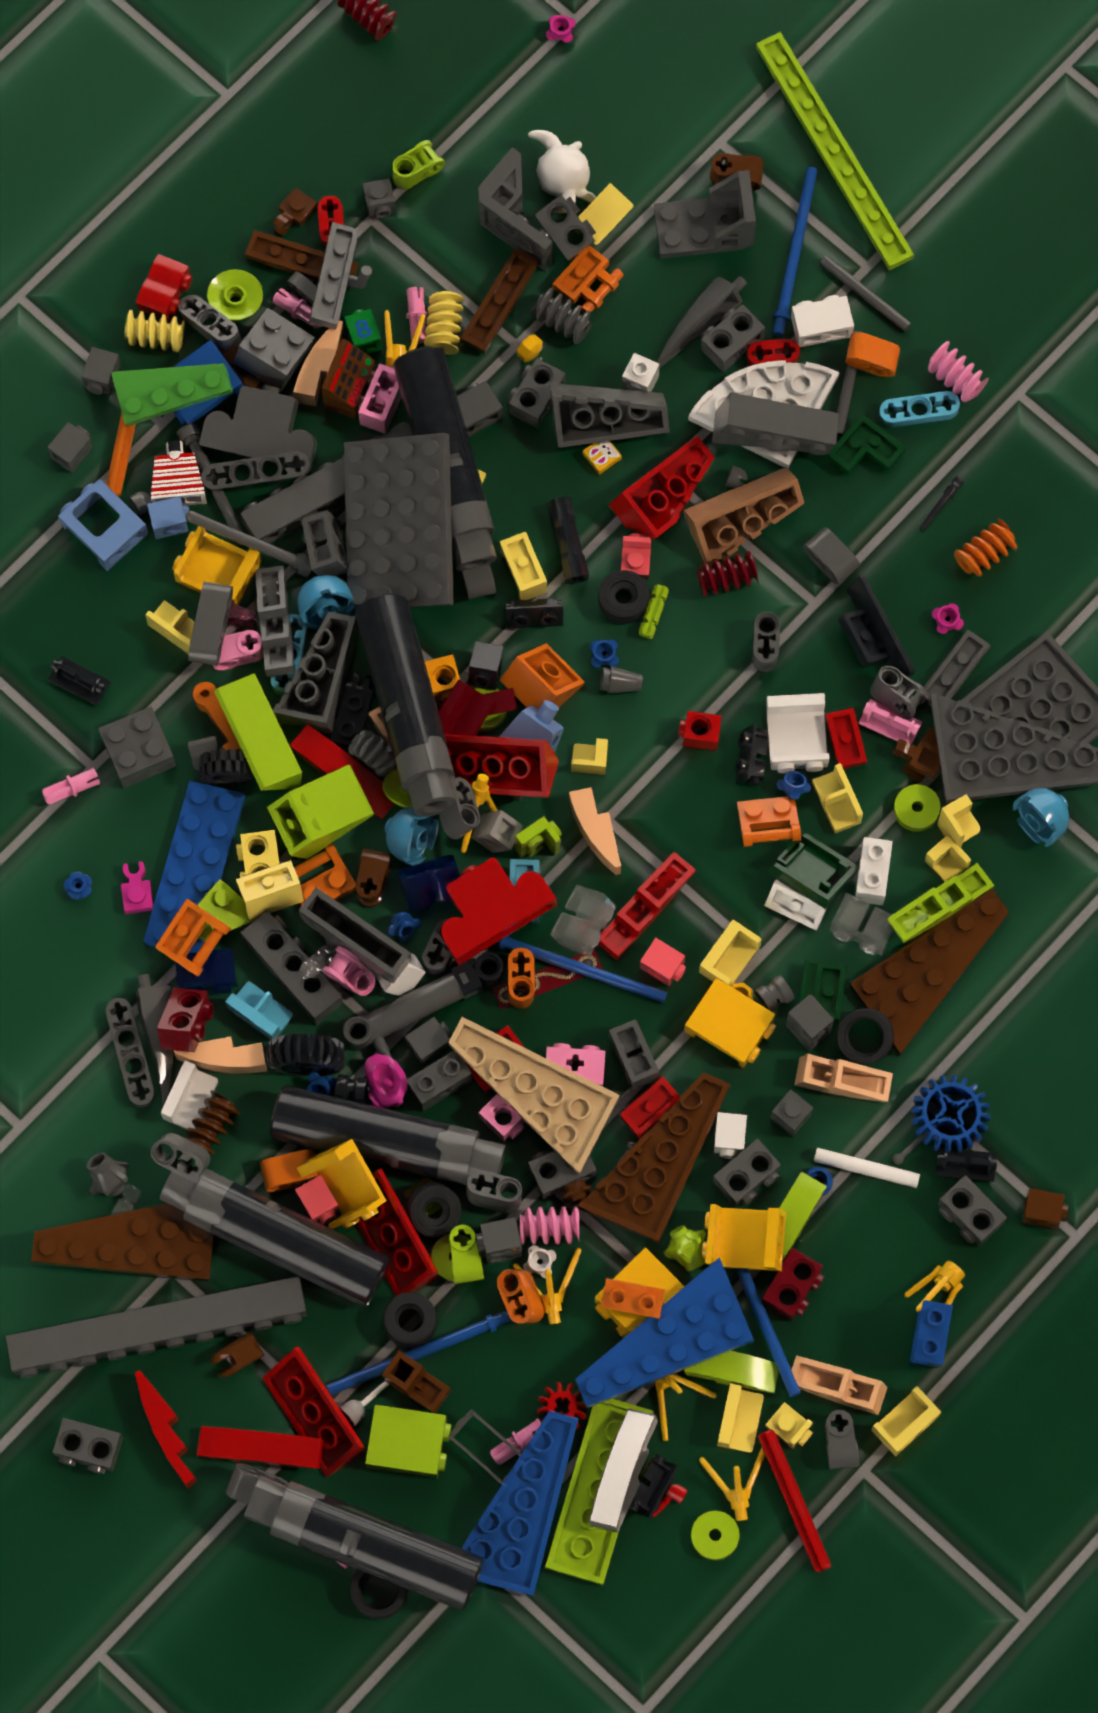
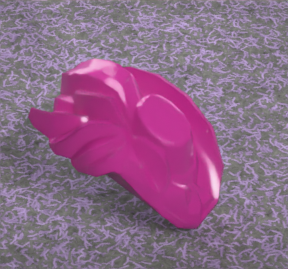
[364,1054,408,1108]

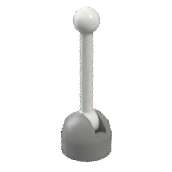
[339,1381,389,1427]

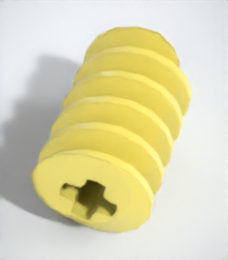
[424,291,464,355]
[124,309,185,352]

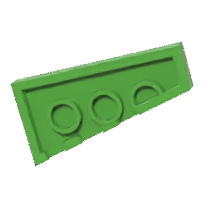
[111,363,233,426]

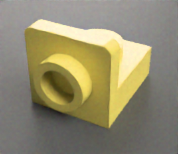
[765,1402,813,1449]

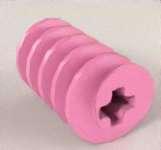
[928,341,989,402]
[520,1207,579,1245]

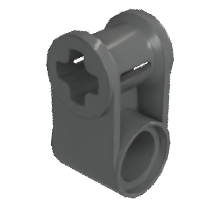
[870,666,928,719]
[825,1410,860,1470]

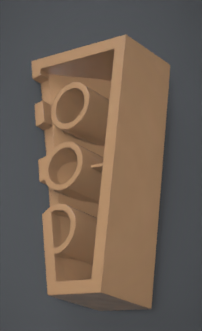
[684,467,805,568]

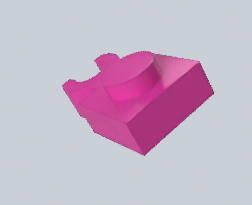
[121,861,153,914]

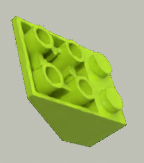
[267,765,374,859]

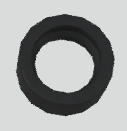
[837,1008,894,1064]
[350,1570,408,1620]

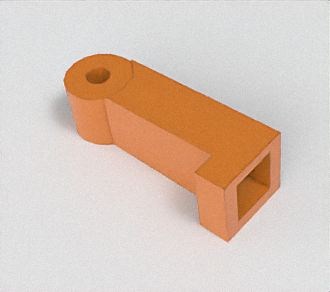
[193,682,241,751]

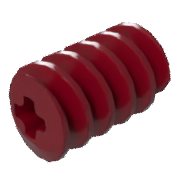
[337,0,397,41]
[697,551,759,598]

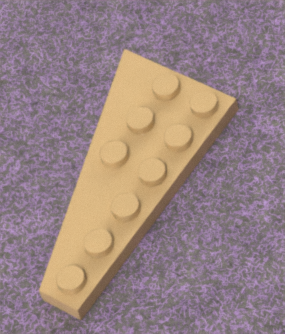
[448,1017,620,1175]

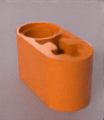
[845,332,900,378]
[507,947,535,1009]
[259,1149,319,1192]
[497,1269,545,1324]

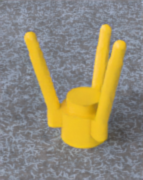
[384,310,426,368]
[905,1260,965,1312]

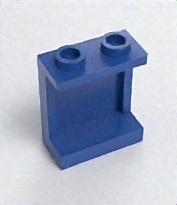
[173,340,244,425]
[909,1300,953,1368]

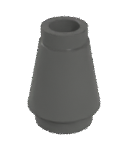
[600,665,643,694]

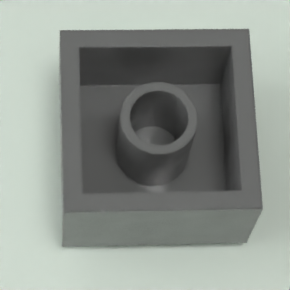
[233,308,315,393]
[98,706,176,789]

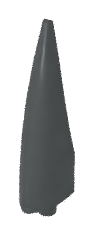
[657,276,747,369]
[136,974,174,1103]

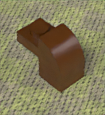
[382,1351,452,1414]

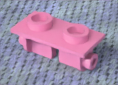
[859,699,922,744]

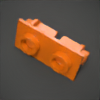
[601,1278,665,1319]

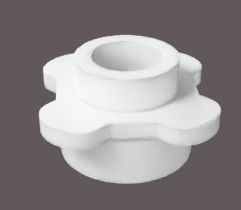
[524,1245,556,1278]

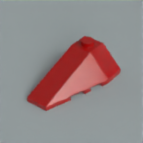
[608,435,715,539]

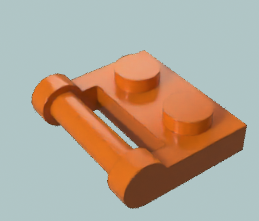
[737,796,801,847]
[294,843,356,906]
[155,899,231,977]

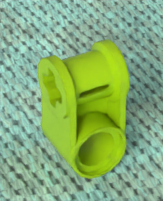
[393,140,446,189]
[449,1225,484,1284]

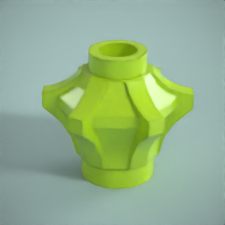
[663,1225,706,1272]

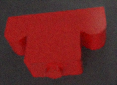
[441,858,558,966]

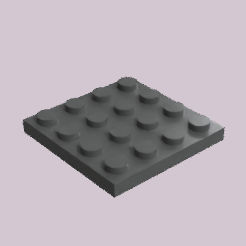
[961,632,1098,744]

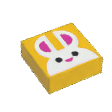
[582,441,622,475]

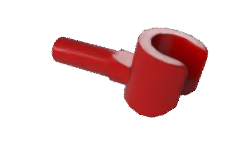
[652,1484,688,1517]

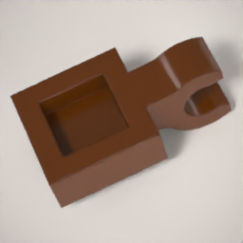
[273,187,318,236]
[892,739,940,780]

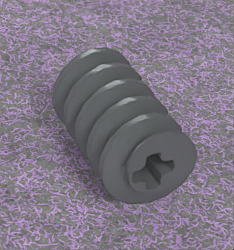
[530,287,592,345]

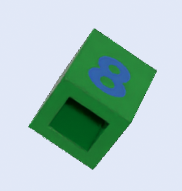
[344,309,382,354]

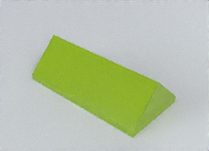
[214,673,302,790]

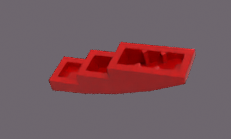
[289,724,395,819]
[595,852,696,960]
[135,1370,197,1489]
[197,1426,324,1470]

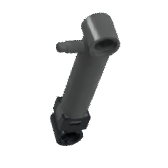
[343,952,504,1058]

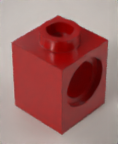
[678,711,722,751]

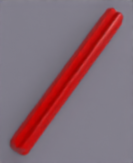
[758,1430,831,1573]

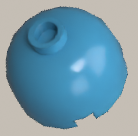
[297,575,355,630]
[1013,788,1070,847]
[385,807,439,866]

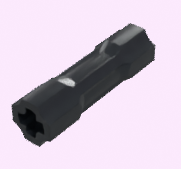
[548,496,589,585]

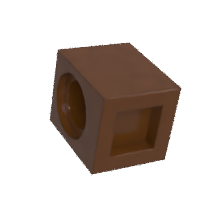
[1022,1188,1068,1229]

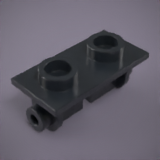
[506,597,564,628]
[48,656,111,706]
[734,723,769,786]
[935,1148,997,1182]
[629,1453,679,1519]

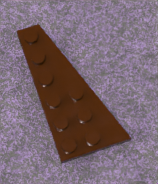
[850,889,1009,1055]
[577,1072,730,1244]
[31,1203,214,1281]

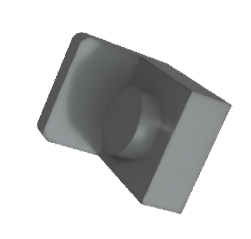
[363,178,397,218]

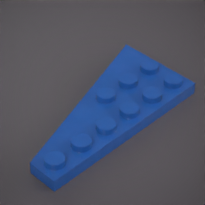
[575,1257,754,1408]
[461,1410,578,1596]

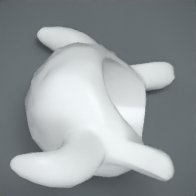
[528,130,596,215]

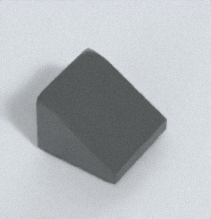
[187,736,219,770]

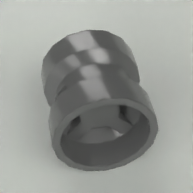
[754,975,794,1012]

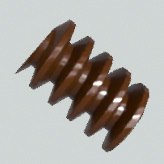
[185,1090,240,1155]

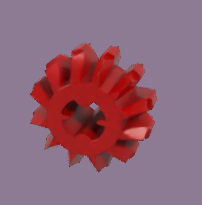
[537,1382,586,1429]

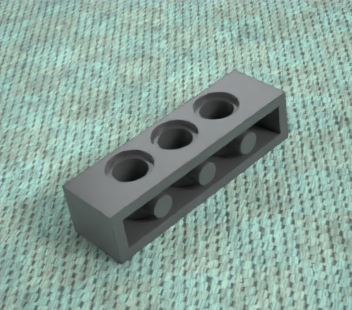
[241,910,343,1025]

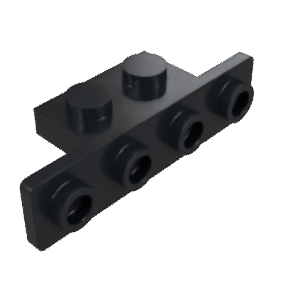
[838,575,915,678]

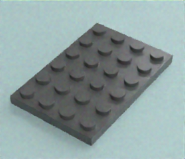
[344,433,453,613]

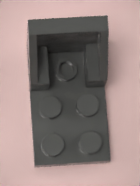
[478,147,553,272]
[654,170,756,259]

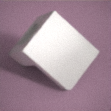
[375,953,426,997]

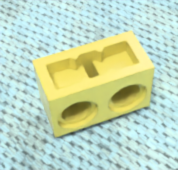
[236,830,280,878]

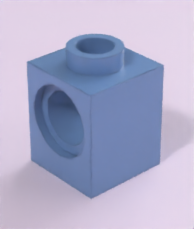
[147,496,189,539]

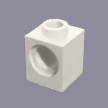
[622,353,659,392]
[714,1112,747,1159]

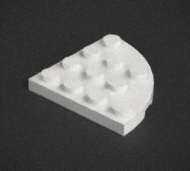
[688,360,839,468]

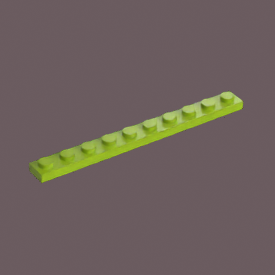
[756,32,914,271]

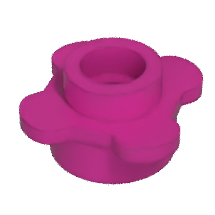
[546,15,576,43]
[932,603,964,635]

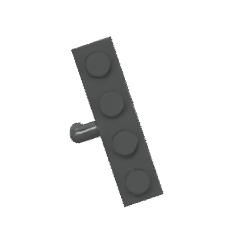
[309,222,372,330]

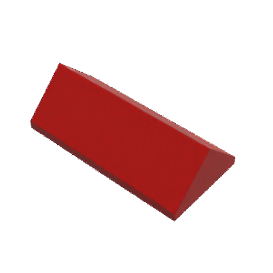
[445,734,559,798]
[357,1168,439,1296]
[262,1346,366,1477]

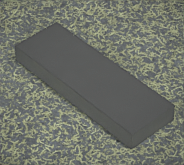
[924,629,991,706]

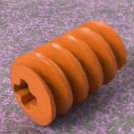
[954,518,1018,577]

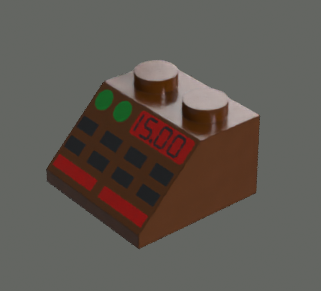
[322,339,376,420]

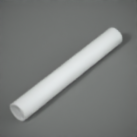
[814,1148,920,1188]

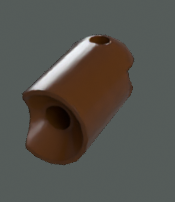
[210,1331,265,1377]

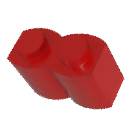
[136,254,193,321]

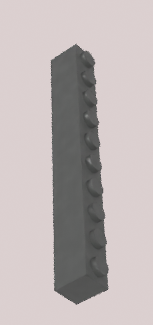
[240,381,503,544]
[6,1276,307,1378]

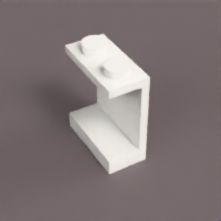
[766,693,829,773]

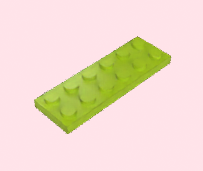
[545,1399,654,1586]

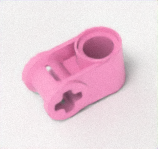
[213,630,264,671]
[322,946,376,996]

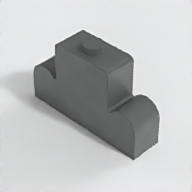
[199,385,317,472]
[299,887,412,983]

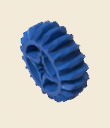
[911,1074,991,1154]

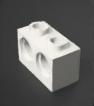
[854,837,893,906]

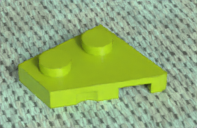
[197,879,259,942]

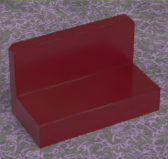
[439,679,495,736]

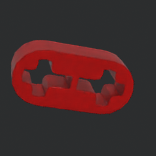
[318,196,344,247]
[747,339,800,366]

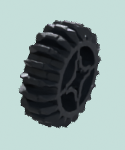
[266,1033,346,1076]

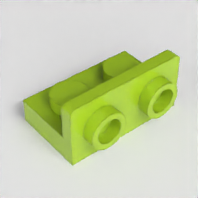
[515,816,562,858]

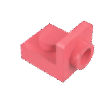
[621,533,651,579]

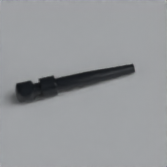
[919,476,964,532]

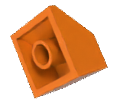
[500,643,585,709]

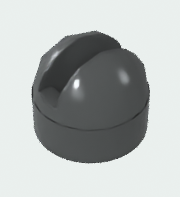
[725,465,748,489]
[128,491,152,517]

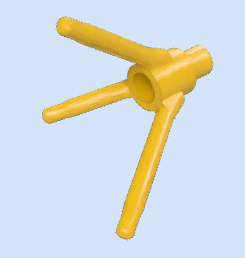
[461,774,497,853]
[513,1248,582,1324]
[655,1373,717,1442]
[699,1448,765,1521]

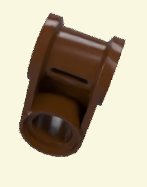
[710,153,764,191]
[356,849,392,907]

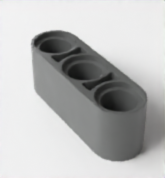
[188,581,233,666]

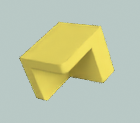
[571,738,608,775]
[924,835,971,882]

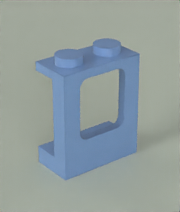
[58,479,148,571]

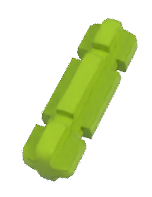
[639,584,669,639]

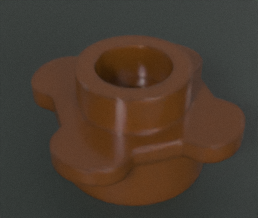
[563,1180,591,1205]

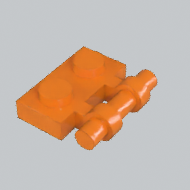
[552,246,624,313]

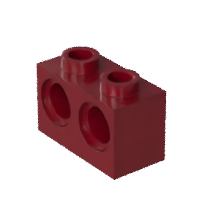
[157,987,214,1052]
[762,1248,825,1321]

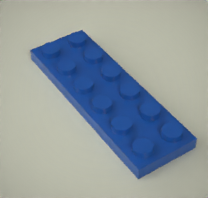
[143,780,246,957]

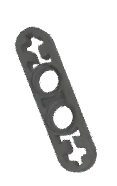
[201,451,311,490]
[106,998,155,1108]

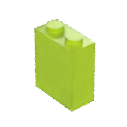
[365,1405,452,1479]

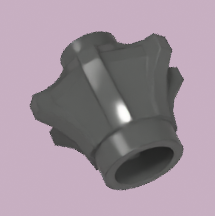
[87,1152,130,1196]

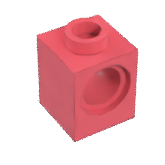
[640,938,687,986]
[295,1175,340,1225]

